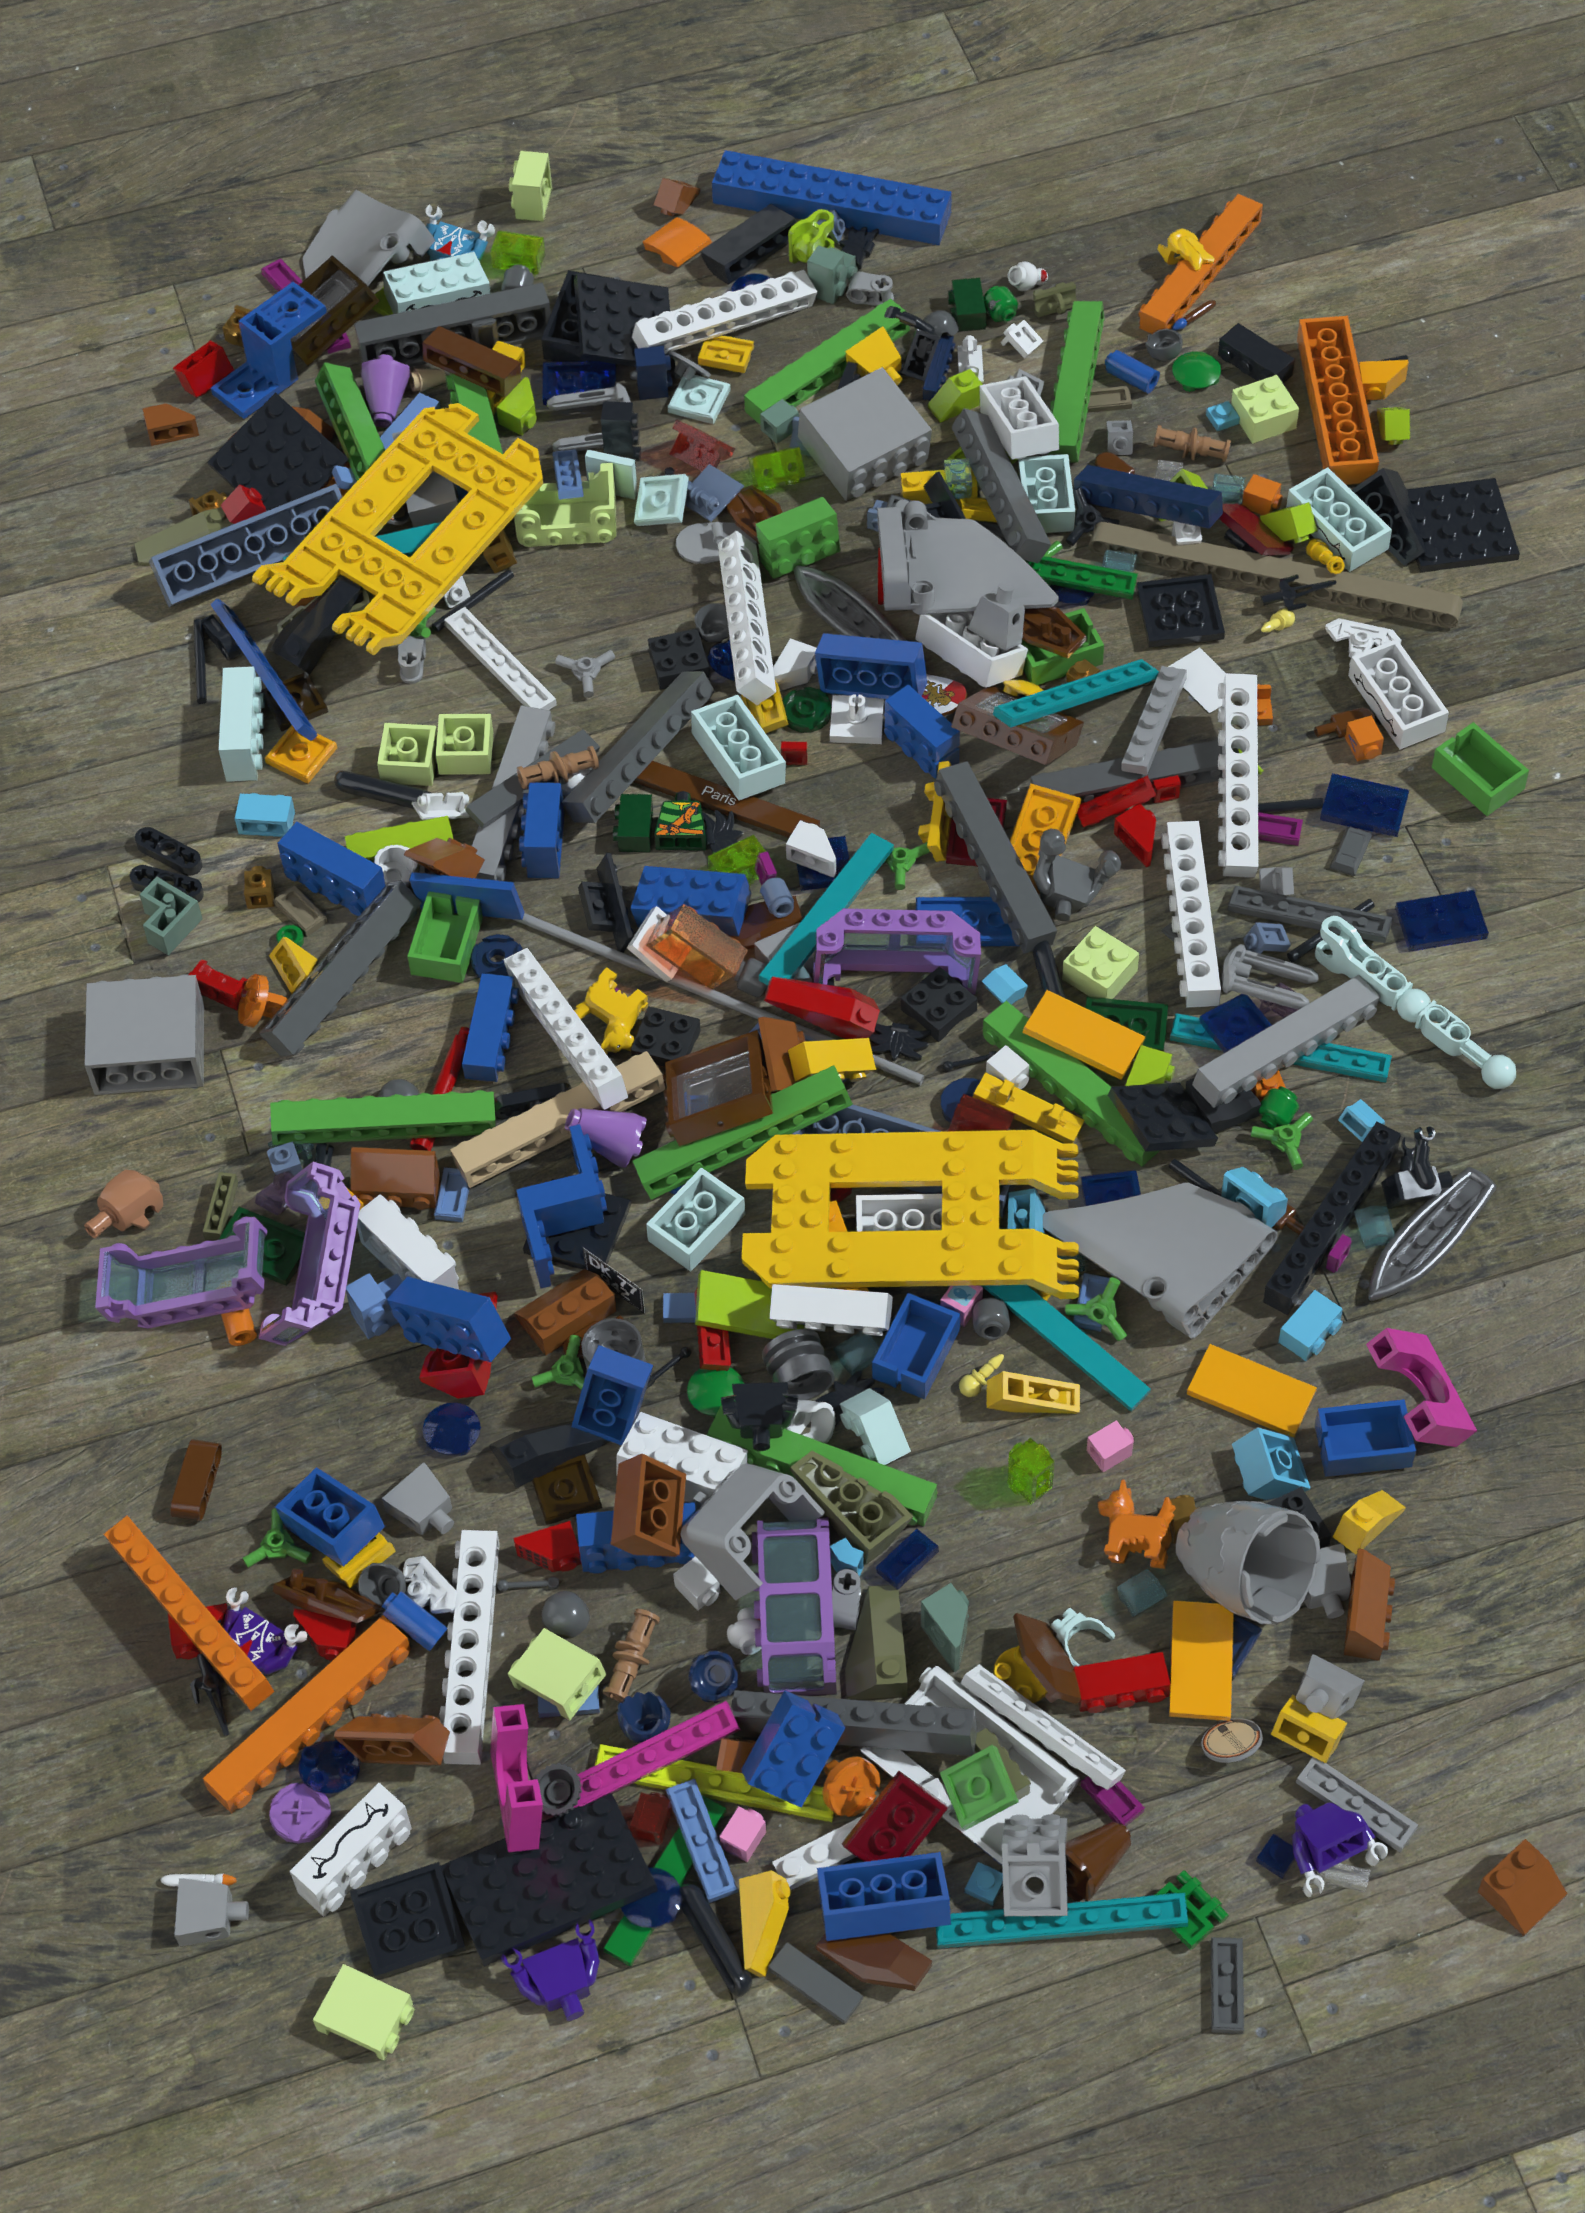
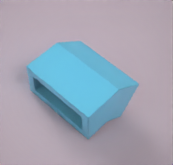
[982,964,1028,1005]
[1338,1099,1385,1142]
[830,1538,864,1577]

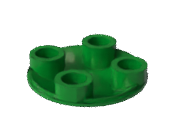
[1172,351,1221,392]
[687,1367,744,1418]

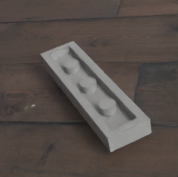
[1296,1757,1418,1853]

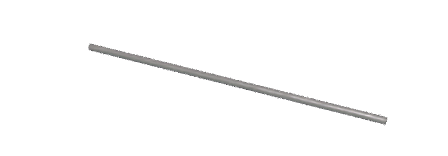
[512,913,924,1085]

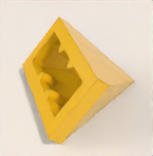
[269,937,318,994]

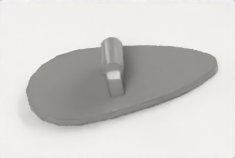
[676,522,758,564]

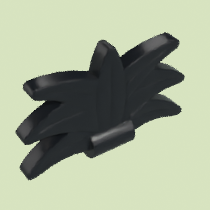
[839,226,879,270]
[702,810,743,867]
[869,1023,931,1061]
[815,1370,884,1428]

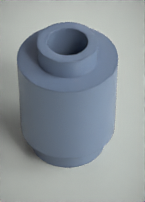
[760,878,794,918]

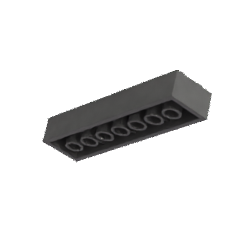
[354,283,551,367]

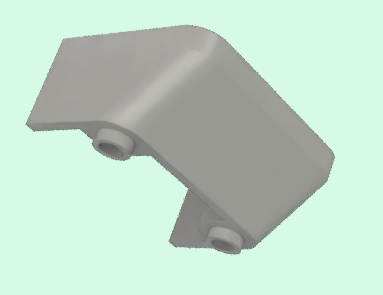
[681,1464,825,1601]

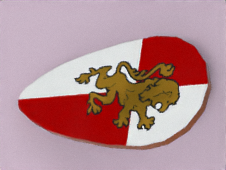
[922,674,967,716]

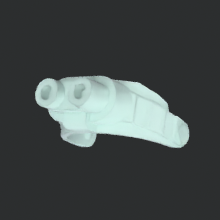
[1050,1608,1115,1668]

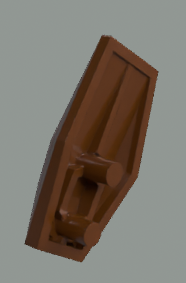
[725,485,783,544]
[1022,607,1086,658]
[710,896,803,954]
[272,1569,382,1623]
[1013,1613,1081,1704]
[816,1933,932,1991]

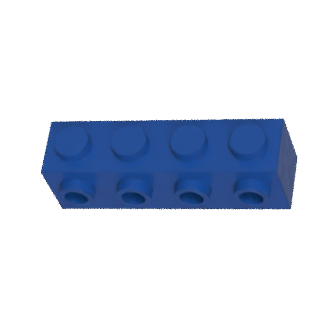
[462,973,520,1082]

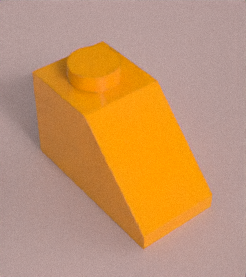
[1358,360,1408,400]

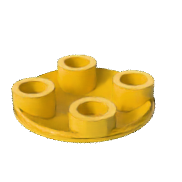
[1003,680,1044,696]
[993,1646,1047,1703]

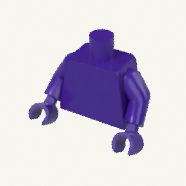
[501,1919,600,2021]

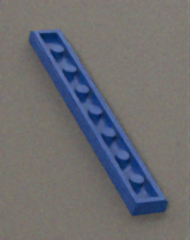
[210,599,318,741]

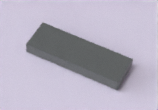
[1210,1937,1244,2034]
[768,1943,863,2024]

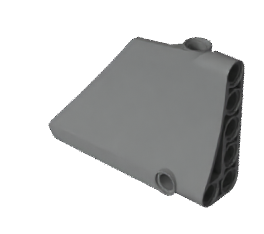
[303,190,435,328]
[877,501,1058,615]
[1043,1183,1277,1339]

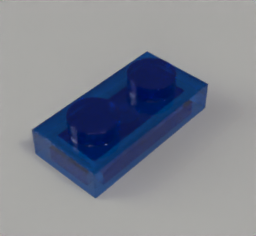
[876,1529,939,1590]

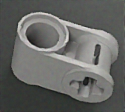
[846,271,894,306]
[398,636,426,684]
[832,1569,861,1630]

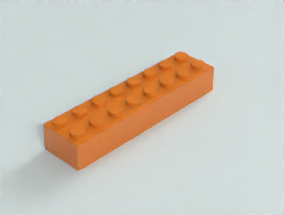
[1297,316,1379,485]

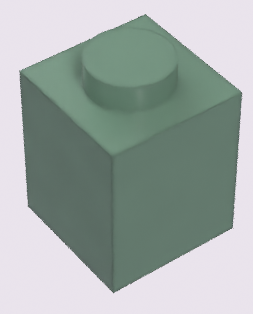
[760,399,799,444]

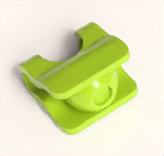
[788,209,835,264]

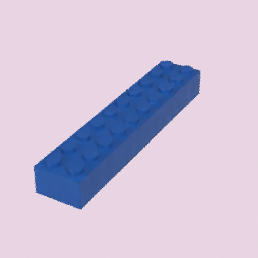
[712,150,952,245]

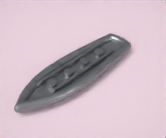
[794,565,907,641]
[1368,1167,1496,1301]

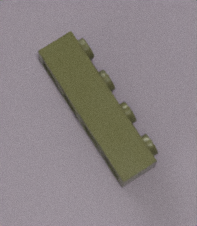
[203,1172,238,1241]
[974,1728,1031,1800]

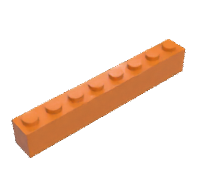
[1138,194,1263,334]
[104,1515,275,1711]
[203,1615,411,1814]

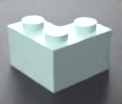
[840,1388,911,1465]

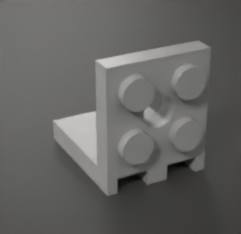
[1002,1814,1068,1916]

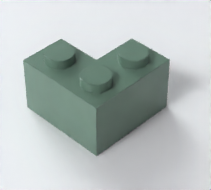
[807,245,857,304]
[139,877,202,956]

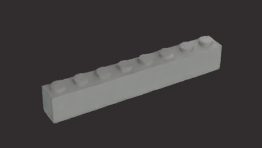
[472,705,555,881]
[1192,975,1380,1108]

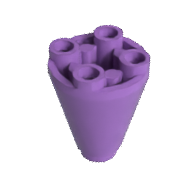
[361,355,410,428]
[565,1108,647,1168]

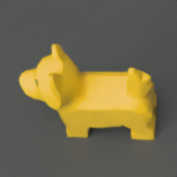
[574,967,648,1055]

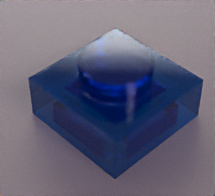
[1256,1833,1295,1879]

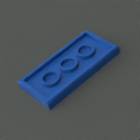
[409,872,525,920]
[916,897,1019,946]

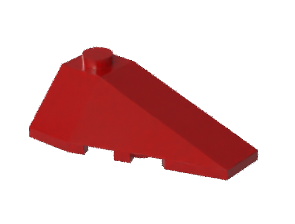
[764,976,880,1039]
[419,1291,498,1399]

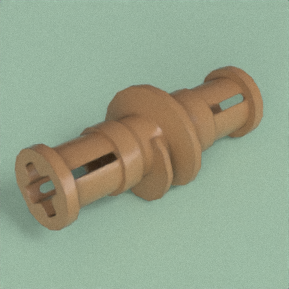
[1153,425,1231,462]
[516,746,599,789]
[603,1609,660,1702]

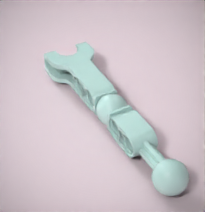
[1315,916,1516,1089]

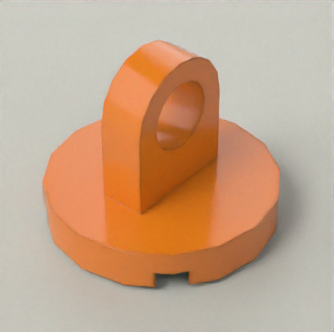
[238,974,288,1028]
[822,1757,880,1817]

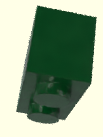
[947,278,986,332]
[613,794,653,853]

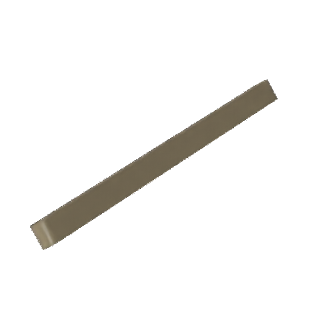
[1088,522,1463,628]

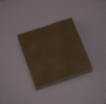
[260,671,328,732]
[532,1454,602,1525]

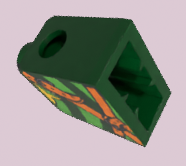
[655,791,706,851]

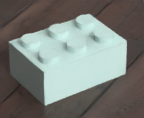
[1018,454,1075,533]
[646,1167,745,1272]

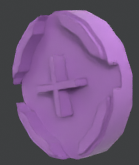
[269,1783,331,1844]

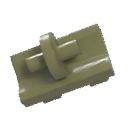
[1033,282,1077,317]

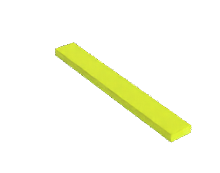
[595,1744,834,1822]

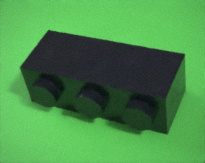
[1218,323,1295,384]
[601,401,641,467]

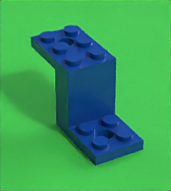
[211,282,327,419]
[516,1124,607,1289]

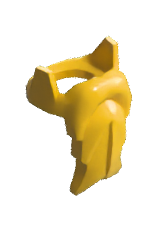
[1157,229,1214,271]

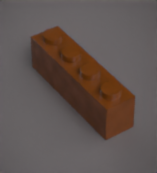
[423,326,521,397]

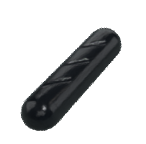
[334,771,431,809]
[1033,940,1066,999]
[677,1884,752,1996]

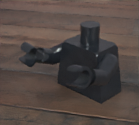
[884,306,940,381]
[1381,1126,1453,1209]
[721,1382,798,1451]

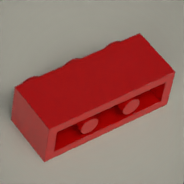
[1073,1652,1171,1713]

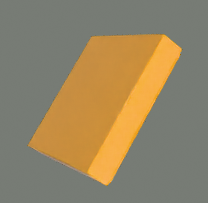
[265,725,337,784]

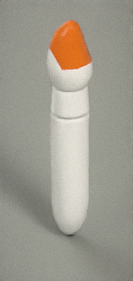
[161,1874,237,1887]

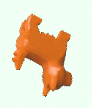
[1098,1479,1176,1569]

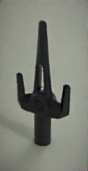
[1261,575,1337,611]
[190,1653,235,1736]

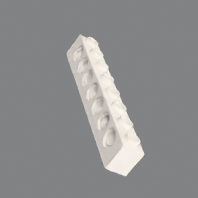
[632,270,817,353]
[718,531,776,705]
[1218,673,1258,878]
[1161,821,1221,1008]
[503,948,628,1110]
[440,1530,500,1765]

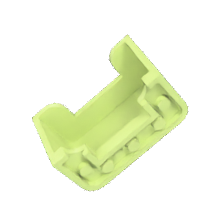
[514,463,617,547]

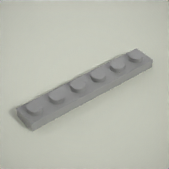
[1121,666,1187,775]

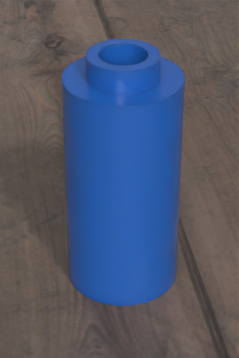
[1104,350,1160,394]
[382,1591,448,1652]

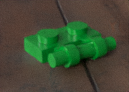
[1155,1870,1229,1950]

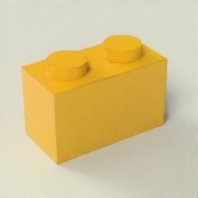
[1271,1695,1347,1763]

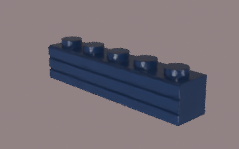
[923,335,956,401]

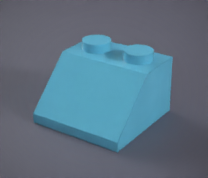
[1221,1167,1288,1228]
[1232,1427,1311,1500]

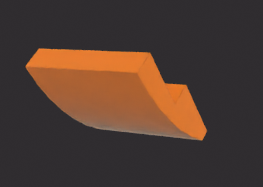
[643,217,712,267]

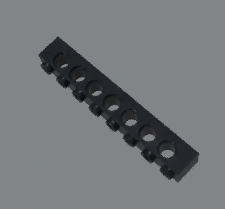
[1263,1121,1401,1316]

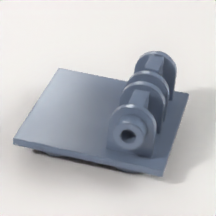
[685,464,744,522]

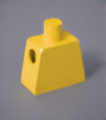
[845,326,902,385]

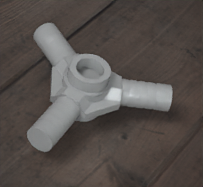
[555,650,615,698]

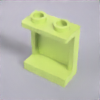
[508,1628,606,1720]
[313,1964,414,2060]

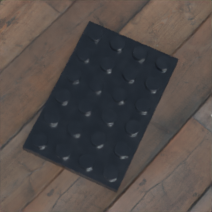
[440,1793,658,1967]

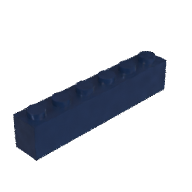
[1074,465,1223,529]

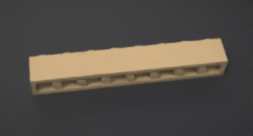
[450,1051,666,1188]

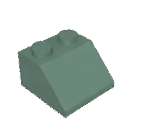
[921,1583,969,1672]

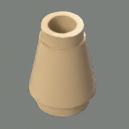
[409,369,446,393]

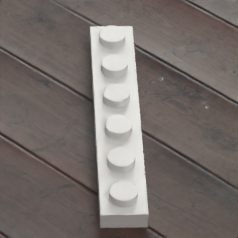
[444,607,557,710]
[961,1665,1126,1790]
[772,1778,953,1891]

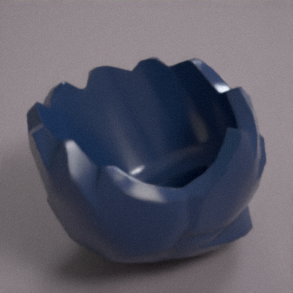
[688,1651,738,1703]
[617,1692,671,1743]

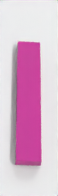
[574,1701,740,1808]

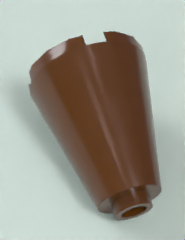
[1066,1822,1131,1902]

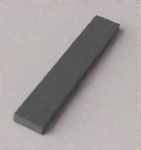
[465,729,600,829]
[1228,886,1392,943]

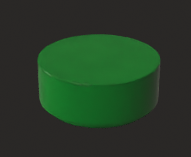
[276,925,304,947]

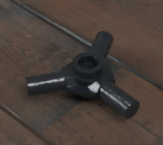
[1066,488,1119,546]

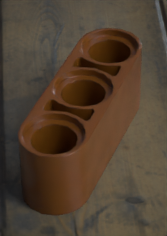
[170,1439,222,1521]

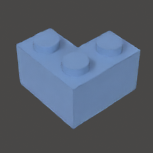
[346,1273,403,1339]

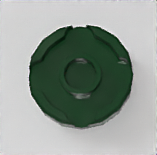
[782,687,832,733]

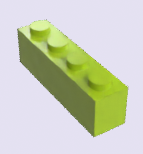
[344,816,453,863]

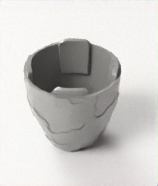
[1176,1501,1321,1625]

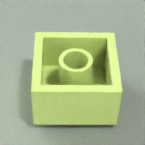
[509,151,552,221]
[1231,375,1299,444]
[436,714,493,775]
[377,723,437,786]
[1062,926,1139,999]

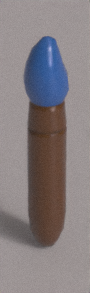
[1171,300,1216,331]

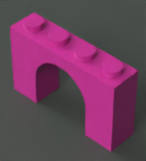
[1366,1328,1477,1447]
[490,1704,543,1852]

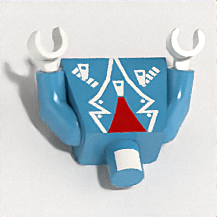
[426,205,495,262]

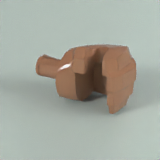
[84,1169,163,1238]

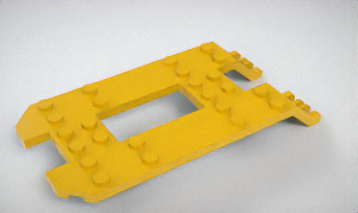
[252,403,543,655]
[742,1130,1079,1299]

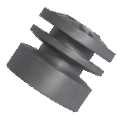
[581,1318,646,1370]
[762,1329,835,1400]

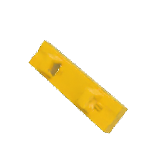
[918,761,952,862]
[972,1072,1085,1143]

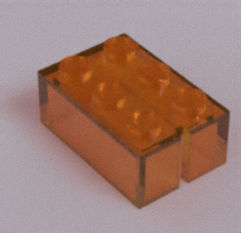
[646,904,748,989]

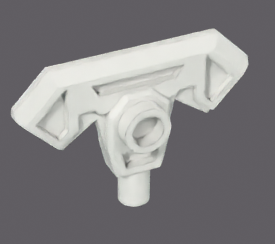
[1325,618,1401,666]
[403,1556,457,1614]

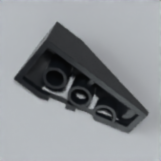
[1352,468,1426,566]
[270,575,363,674]
[489,1421,611,1488]

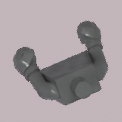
[1033,828,1121,921]

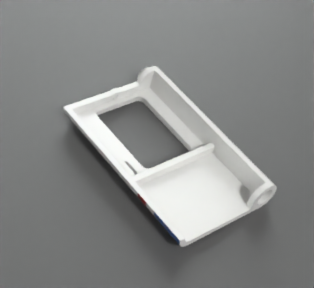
[860,1666,1080,1865]

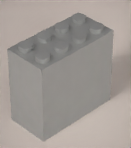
[798,367,932,501]
[85,975,204,1095]

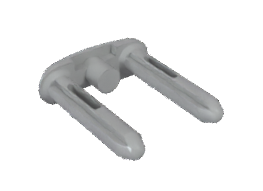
[547,383,630,451]
[1220,944,1319,1010]

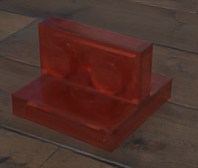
[669,420,735,471]
[948,1094,1015,1131]

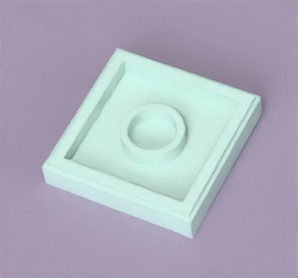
[668,375,730,424]
[585,450,638,499]
[634,474,689,526]

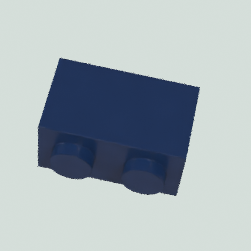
[634,346,672,400]

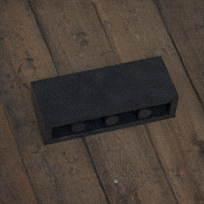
[700,204,796,285]

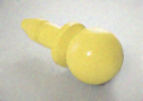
[1261,608,1295,632]
[959,1354,1004,1397]

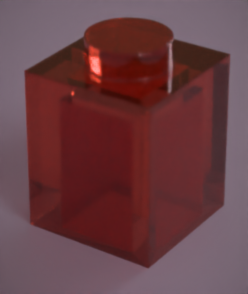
[630,1792,672,1845]

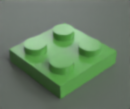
[940,1745,1019,1830]

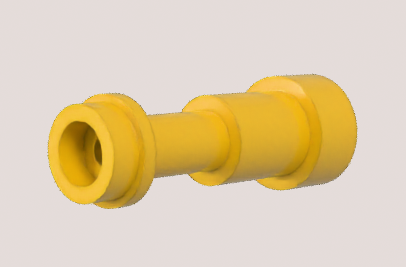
[1306,538,1345,574]

